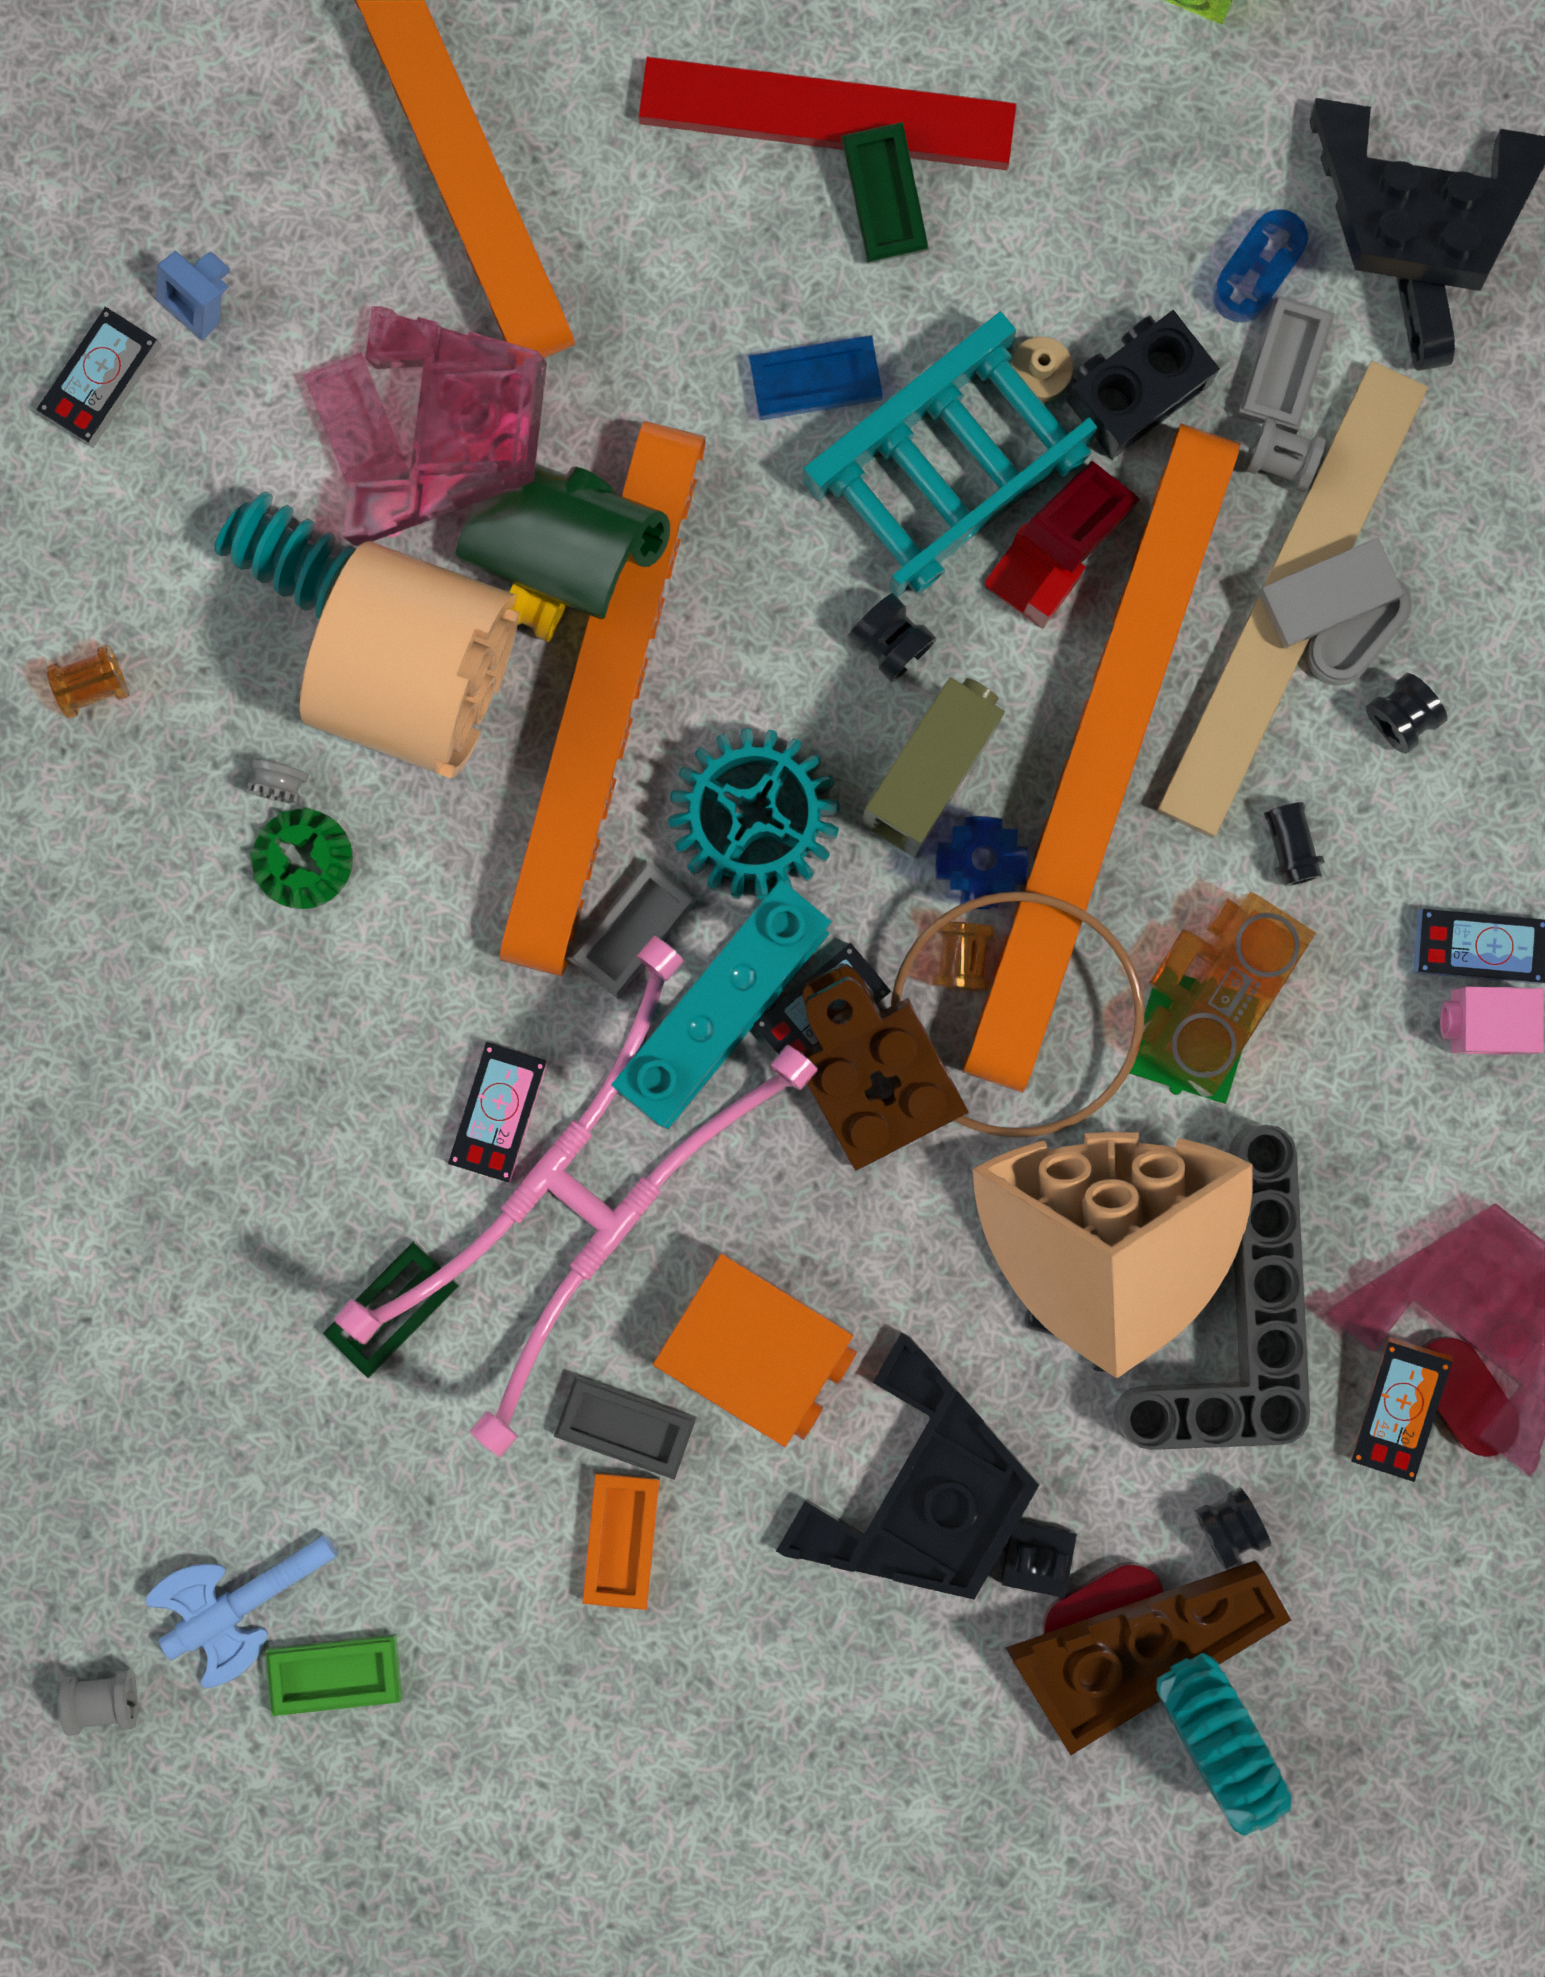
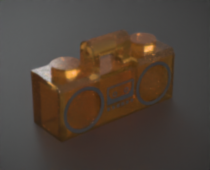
[1138,891,1316,1097]

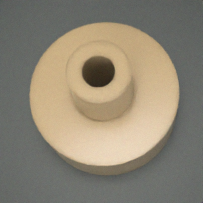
[1010,337,1073,403]

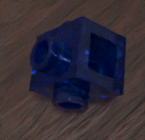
[935,816,1028,910]

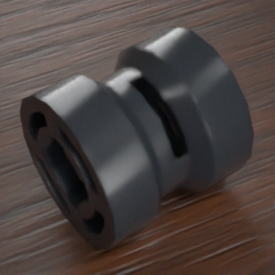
[848,593,937,683]

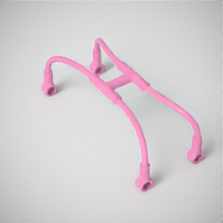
[334,936,817,1458]

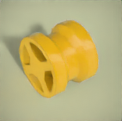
[509,584,569,642]

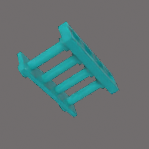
[803,311,1097,597]
[611,879,832,1130]

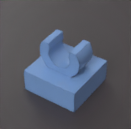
[156,250,230,341]

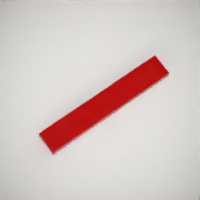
[638,56,1017,171]

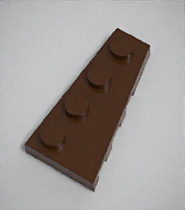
[1005,1560,1292,1756]

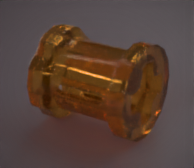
[46,644,129,719]
[932,921,995,992]

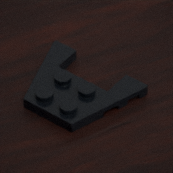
[1309,98,1545,291]
[776,1332,1040,1600]

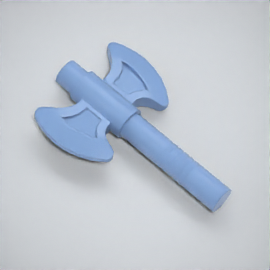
[146,1534,338,1688]

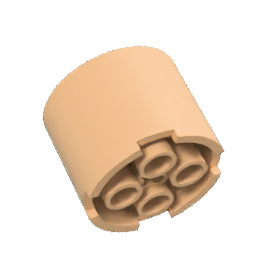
[300,541,519,779]

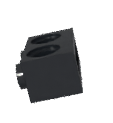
[1067,309,1220,460]

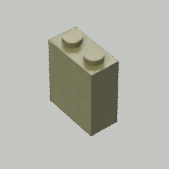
[861,677,1005,858]

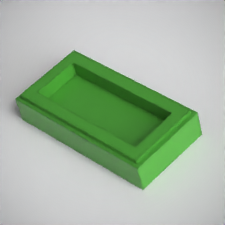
[266,1634,403,1716]

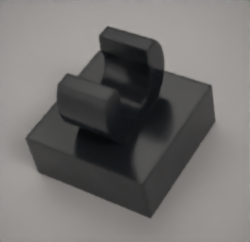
[1000,1520,1077,1598]

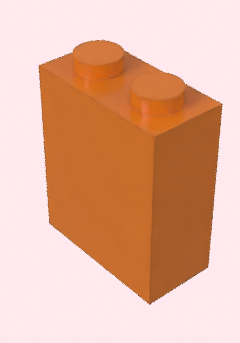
[653,1252,857,1448]

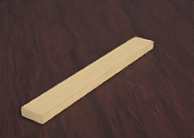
[1156,360,1429,839]

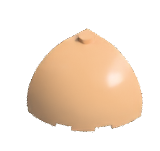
[973,1132,1252,1379]

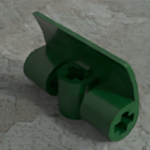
[456,454,670,619]

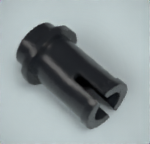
[1264,802,1325,886]

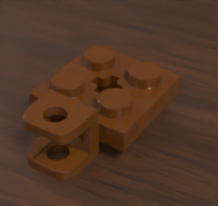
[801,963,969,1171]

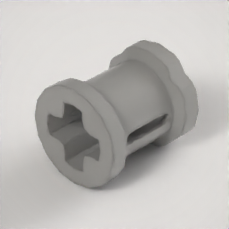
[1246,417,1326,492]
[59,1669,139,1736]

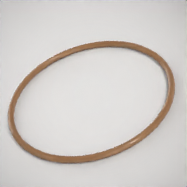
[891,892,1144,1138]

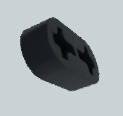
[1396,277,1455,371]

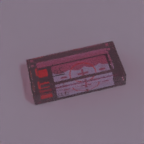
[303,352,409,494]

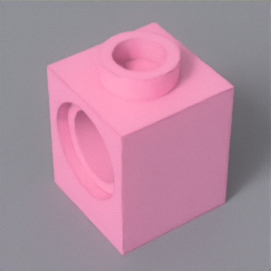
[1440,987,1544,1055]

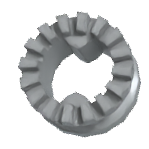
[245,760,309,805]

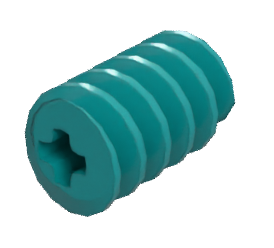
[214,491,356,620]

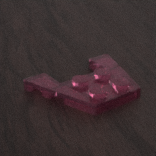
[342,306,547,546]
[1324,1203,1545,1477]

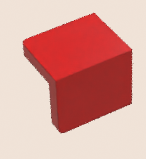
[985,523,1086,629]

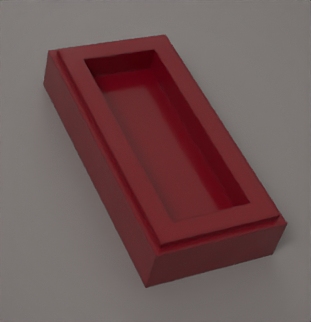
[1022,460,1140,573]

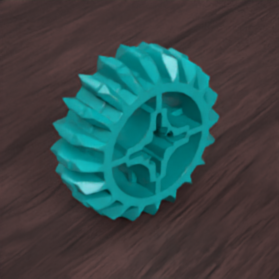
[668,728,840,901]
[1157,1653,1292,1836]

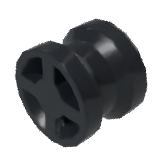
[1366,672,1448,754]
[1194,1487,1272,1569]

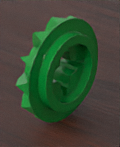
[250,807,353,909]

